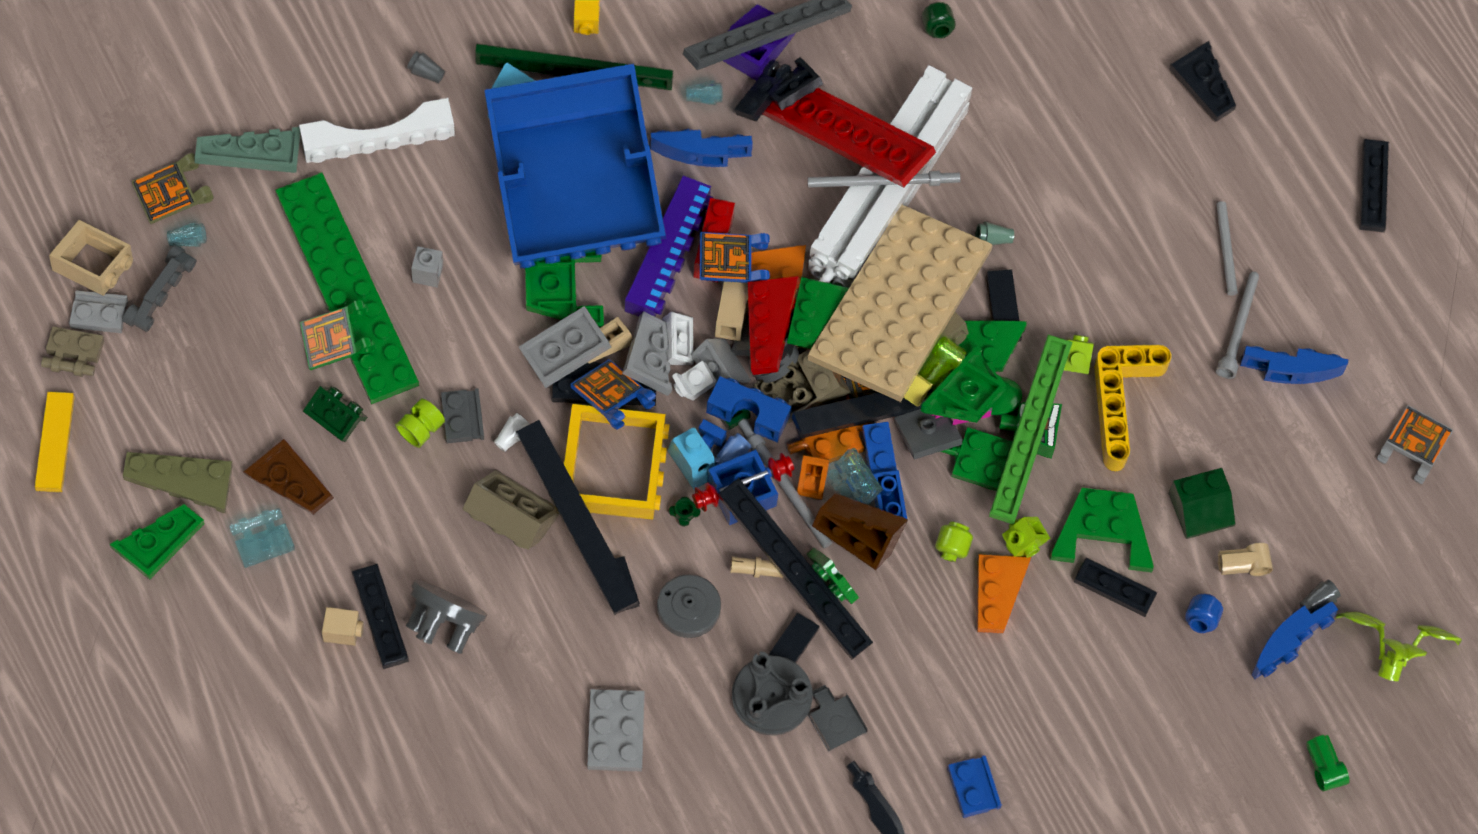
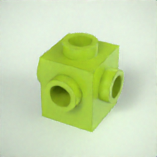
[1002,517,1050,558]

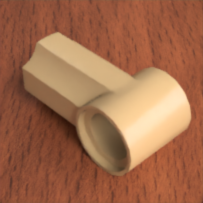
[1218,543,1273,576]

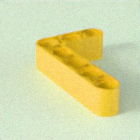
[1094,345,1172,471]

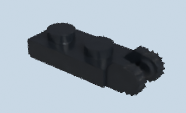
[734,60,792,122]

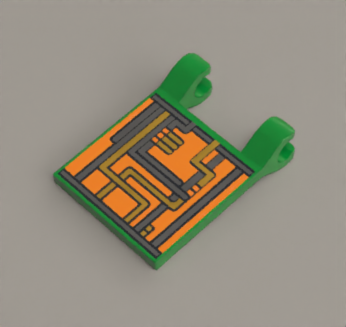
[300,300,376,370]

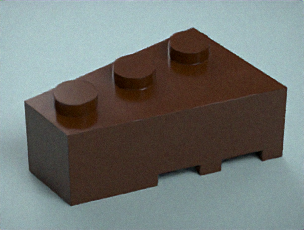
[812,493,908,570]

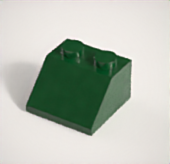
[1168,468,1236,539]

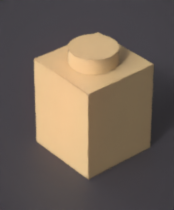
[322,607,364,646]

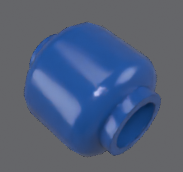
[1185,594,1223,633]

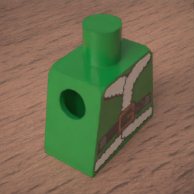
[999,402,1062,459]

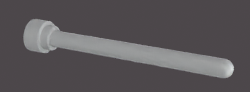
[1216,271,1259,379]

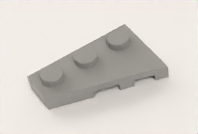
[622,311,672,396]

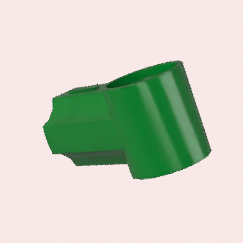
[1306,735,1350,792]

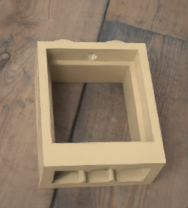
[49,220,133,296]

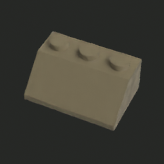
[462,470,559,550]

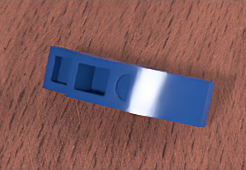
[650,129,753,167]
[1240,346,1349,384]
[862,422,908,522]
[1252,601,1338,679]

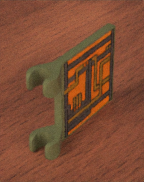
[131,153,214,225]

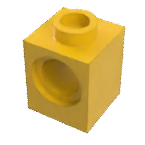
[574,0,600,35]

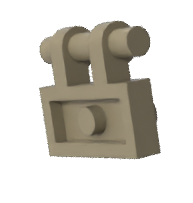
[41,327,104,377]

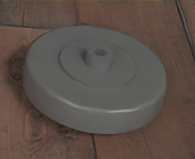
[657,575,721,638]

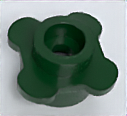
[669,497,701,527]

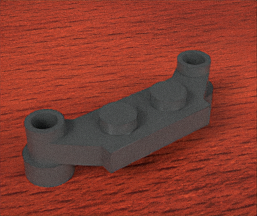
[122,245,197,332]

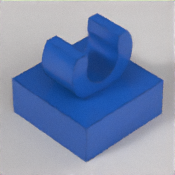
[699,419,727,450]

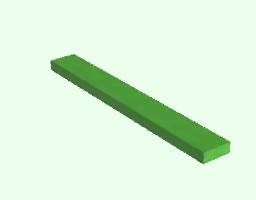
[989,334,1072,525]

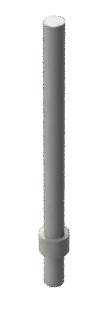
[807,171,960,187]
[738,419,832,548]

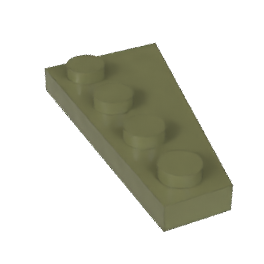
[123,452,233,513]

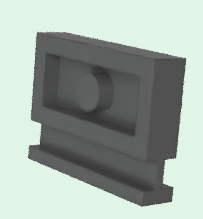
[441,388,484,444]

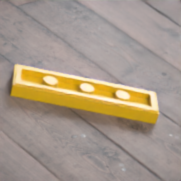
[35,392,75,492]

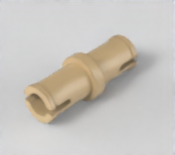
[730,556,783,578]

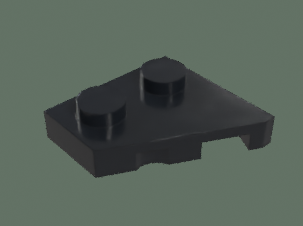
[768,57,823,110]

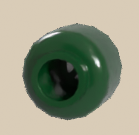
[921,2,956,39]

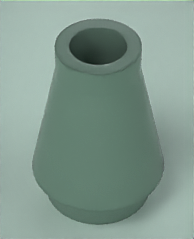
[975,222,1014,245]

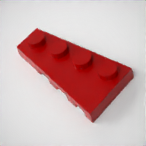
[748,276,800,375]

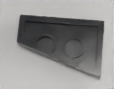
[1170,41,1236,122]

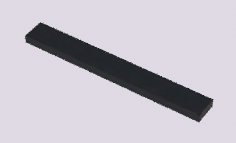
[516,420,638,615]
[717,478,873,660]

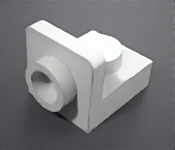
[672,361,717,401]

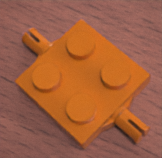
[787,422,873,463]

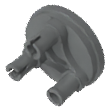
[406,580,487,654]
[732,651,813,735]

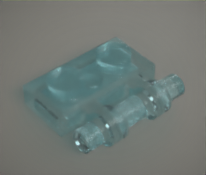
[828,448,883,505]
[229,508,295,568]

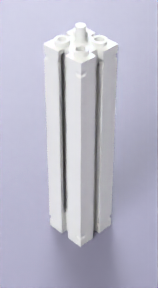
[808,65,972,288]

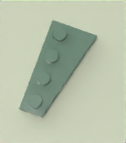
[195,127,300,173]

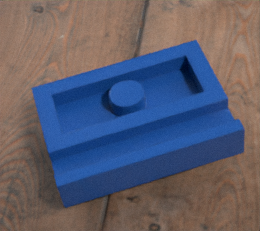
[947,755,1002,818]

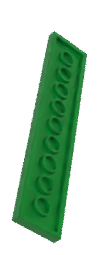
[275,173,419,405]

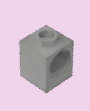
[411,246,444,288]

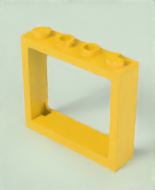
[564,404,670,520]

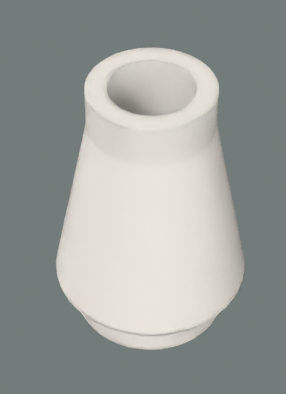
[494,413,529,452]

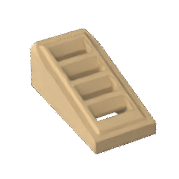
[588,317,633,363]

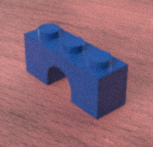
[706,376,792,443]

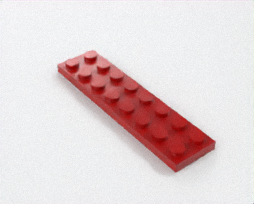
[762,88,936,188]

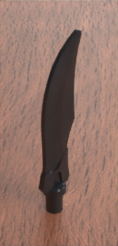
[846,761,905,834]

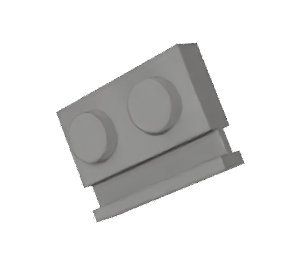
[69,290,128,333]

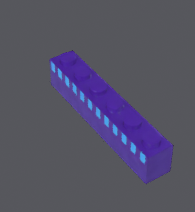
[625,176,713,317]

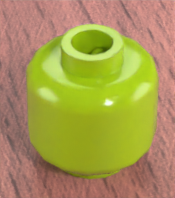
[935,521,973,562]

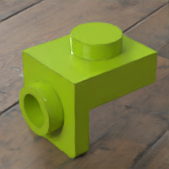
[1064,335,1094,374]

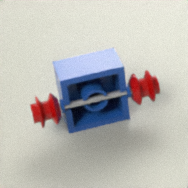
[692,450,794,526]

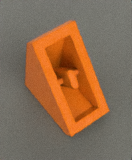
[797,455,830,500]

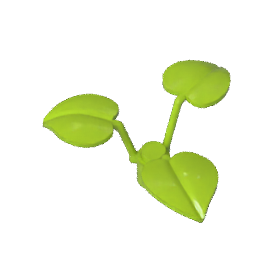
[1336,612,1462,682]

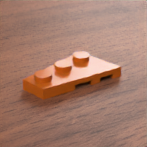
[977,555,1031,633]

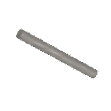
[1216,202,1238,295]

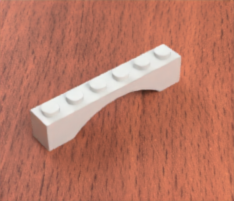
[299,98,455,163]

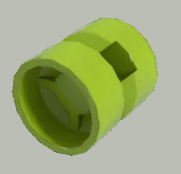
[395,398,445,448]

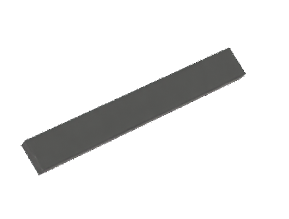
[683,0,852,70]

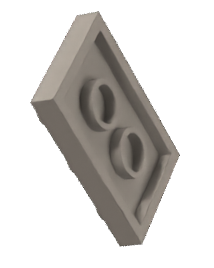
[519,306,612,388]
[588,689,645,771]

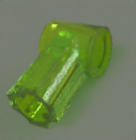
[918,336,966,391]

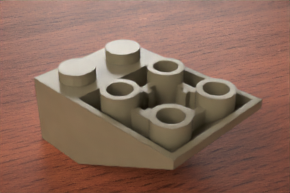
[753,349,851,424]

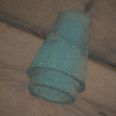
[686,80,723,105]
[167,222,207,247]

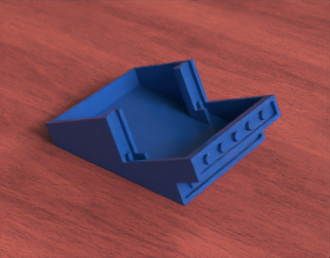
[484,64,666,268]

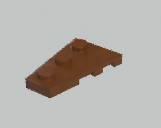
[243,439,334,515]

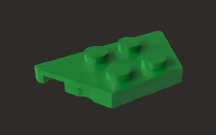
[945,321,1027,372]
[920,345,1007,423]
[806,548,860,604]

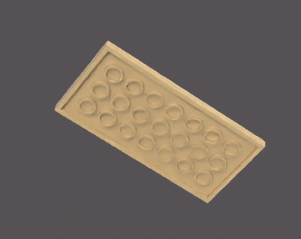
[808,205,993,402]

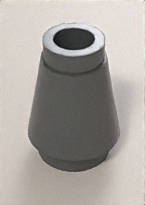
[407,51,446,84]
[1300,579,1341,614]

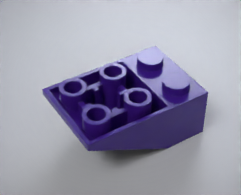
[724,4,796,81]

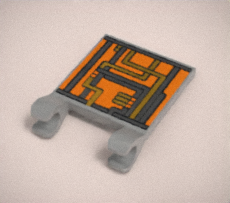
[1377,405,1453,484]

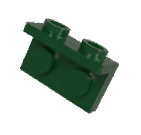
[303,385,368,442]

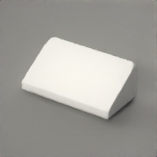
[662,312,694,365]

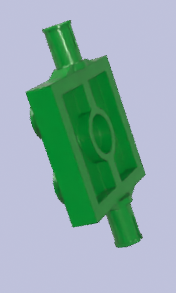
[940,427,1013,491]

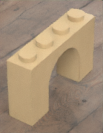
[715,282,810,351]

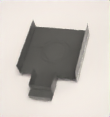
[808,685,868,752]

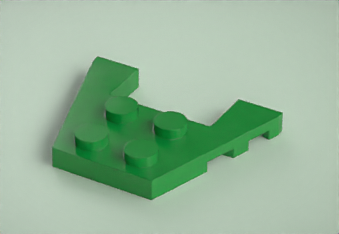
[525,251,604,328]
[1050,487,1154,573]

